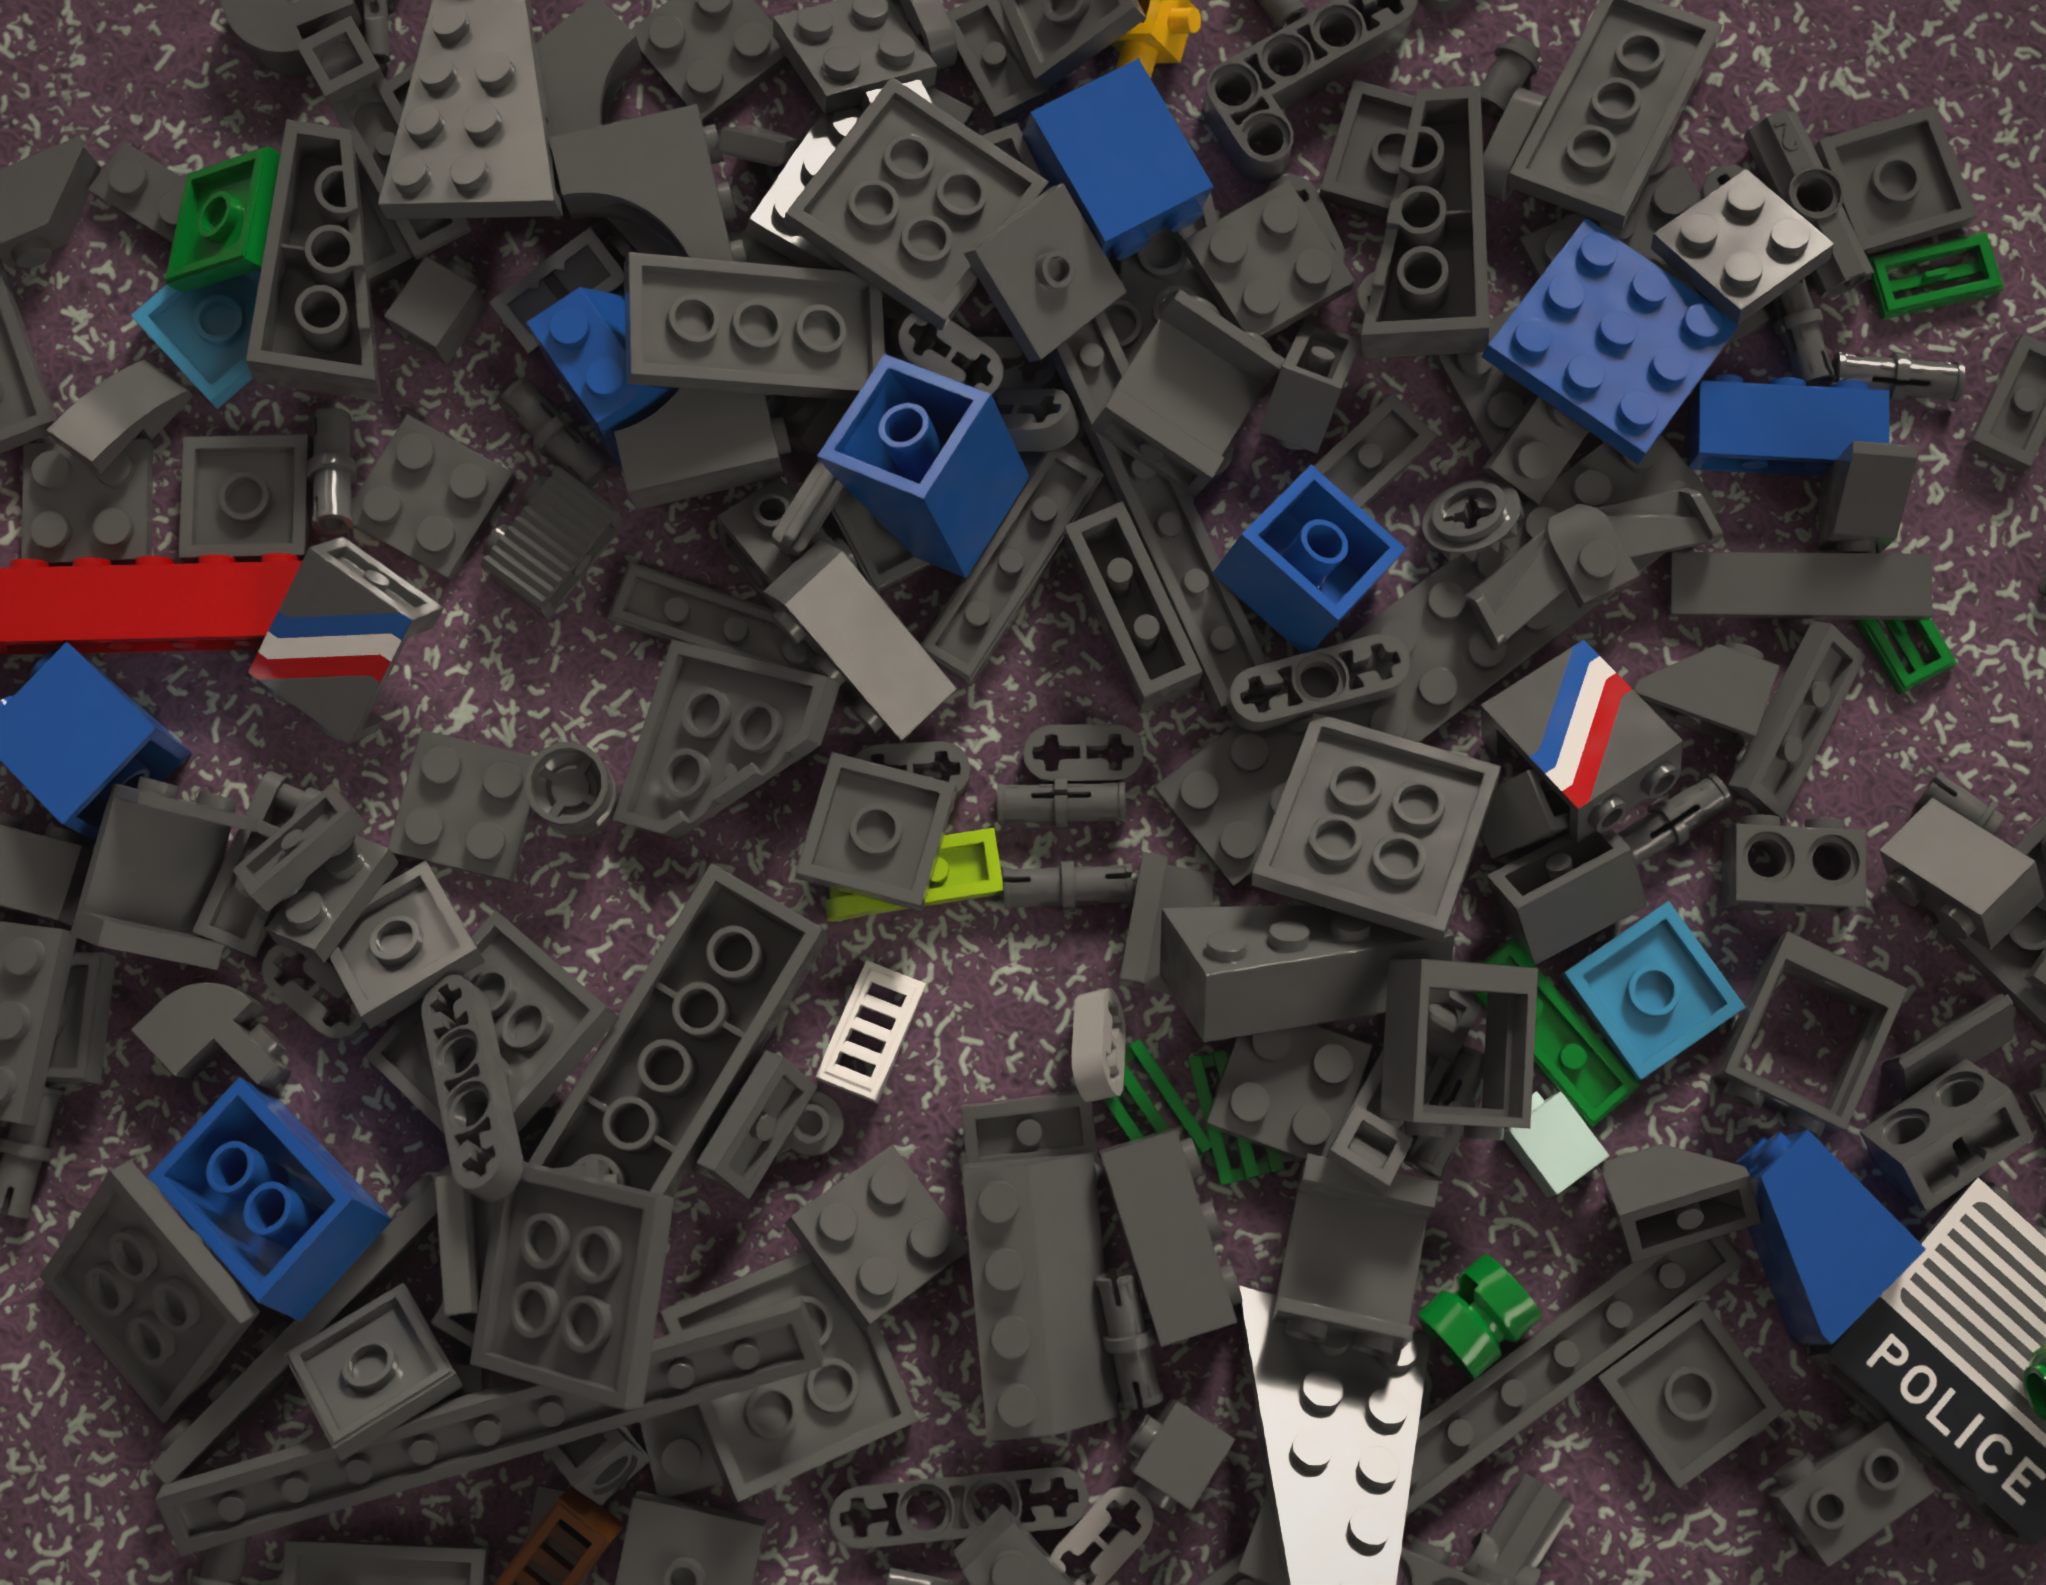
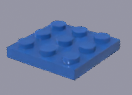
[1481,218,1741,465]

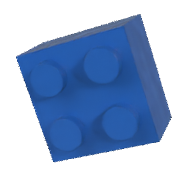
[1212,464,1406,654]

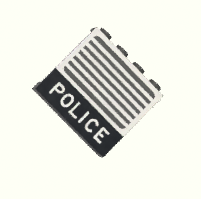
[1806,1177,2046,1545]

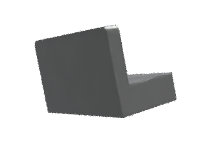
[1118,852,1215,995]
[691,1050,817,1199]

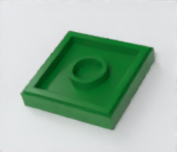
[165,146,281,293]

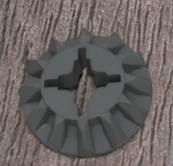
[1422,478,1525,562]

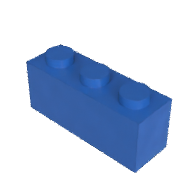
[1687,374,1889,477]

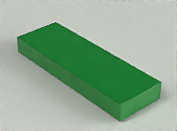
[1471,938,1641,1128]

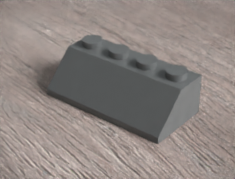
[962,1152,1119,1442]

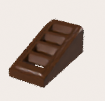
[494,1486,623,1585]

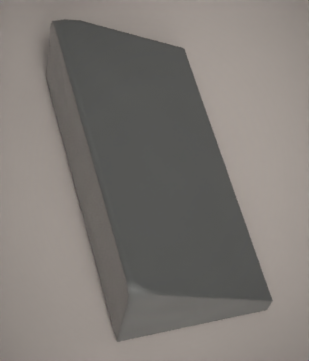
[1882,993,2014,1100]

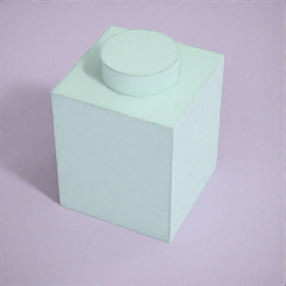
[1504,1091,1610,1197]

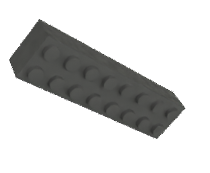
[431,863,829,1348]

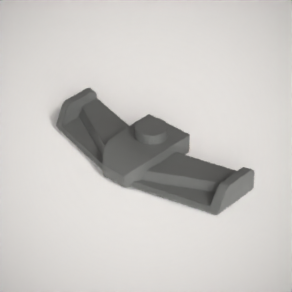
[1465,488,1723,651]

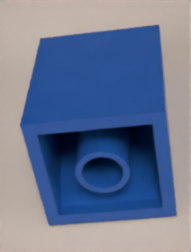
[1023,58,1214,260]
[526,287,679,468]
[817,354,1030,578]
[0,642,192,842]
[1735,1130,1926,1345]

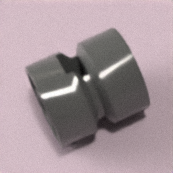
[524,742,620,838]

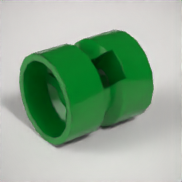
[1415,1253,1543,1380]

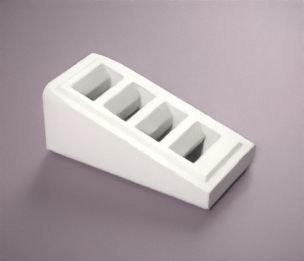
[816,960,926,1104]

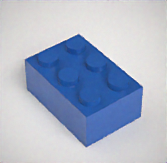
[147,1077,392,1321]

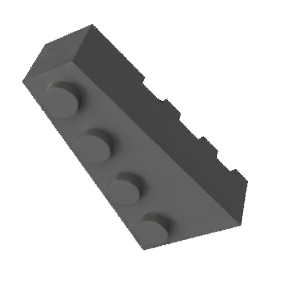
[1360,85,1489,359]

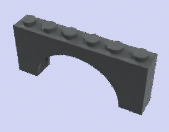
[536,0,805,268]
[549,104,792,510]

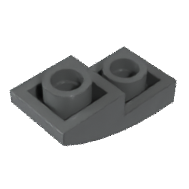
[47,359,193,474]

